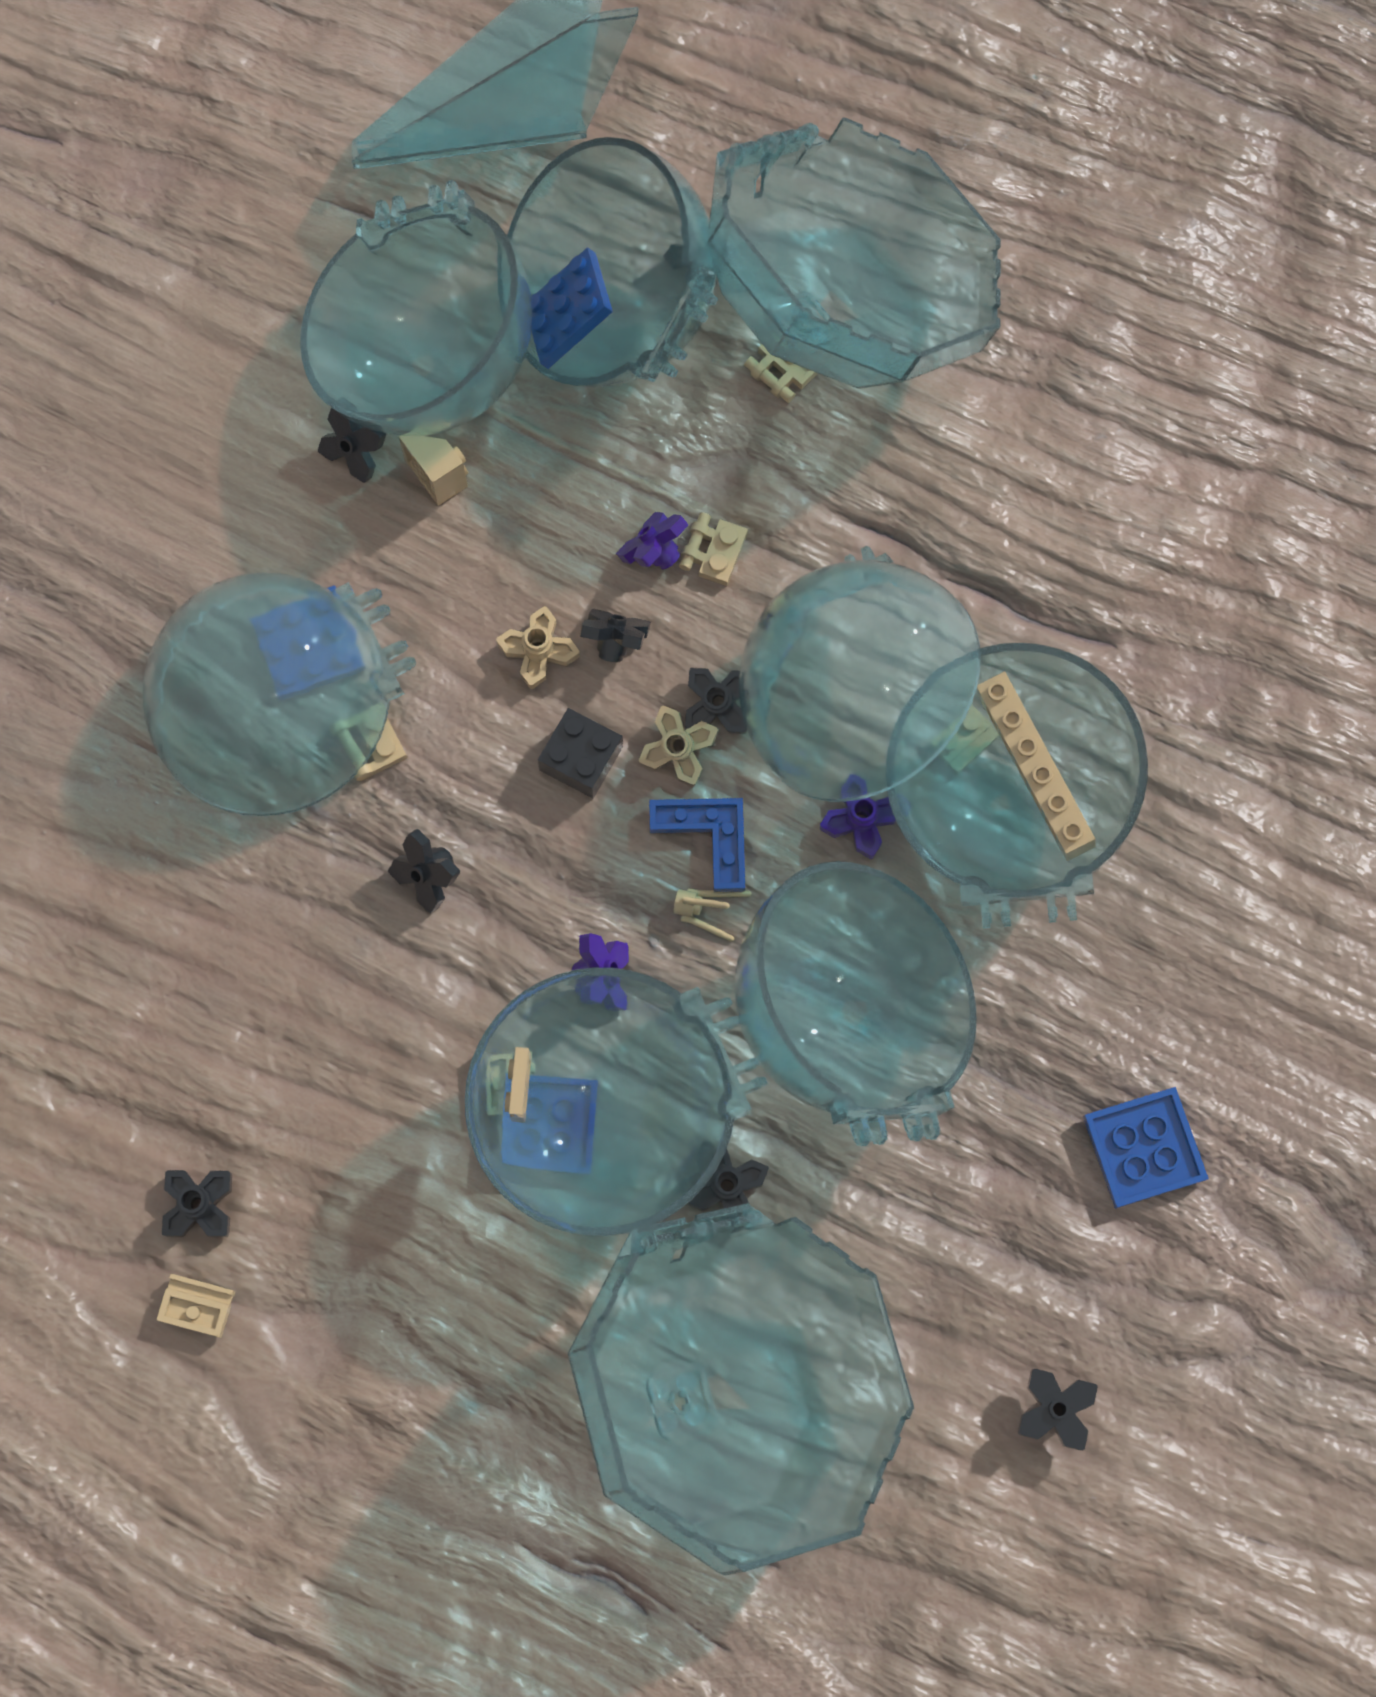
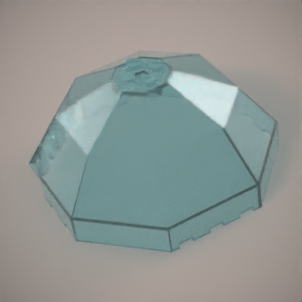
[708,117,1001,389]
[567,1203,914,1576]

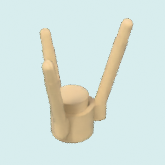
[674,888,752,942]

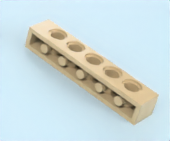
[976,671,1096,861]

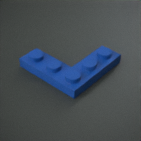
[649,798,745,892]

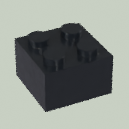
[538,708,623,799]

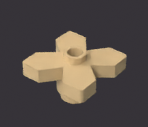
[496,606,580,689]
[639,706,719,785]

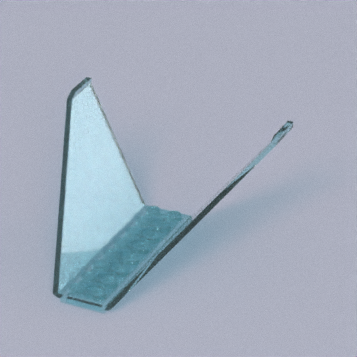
[352,0,639,169]

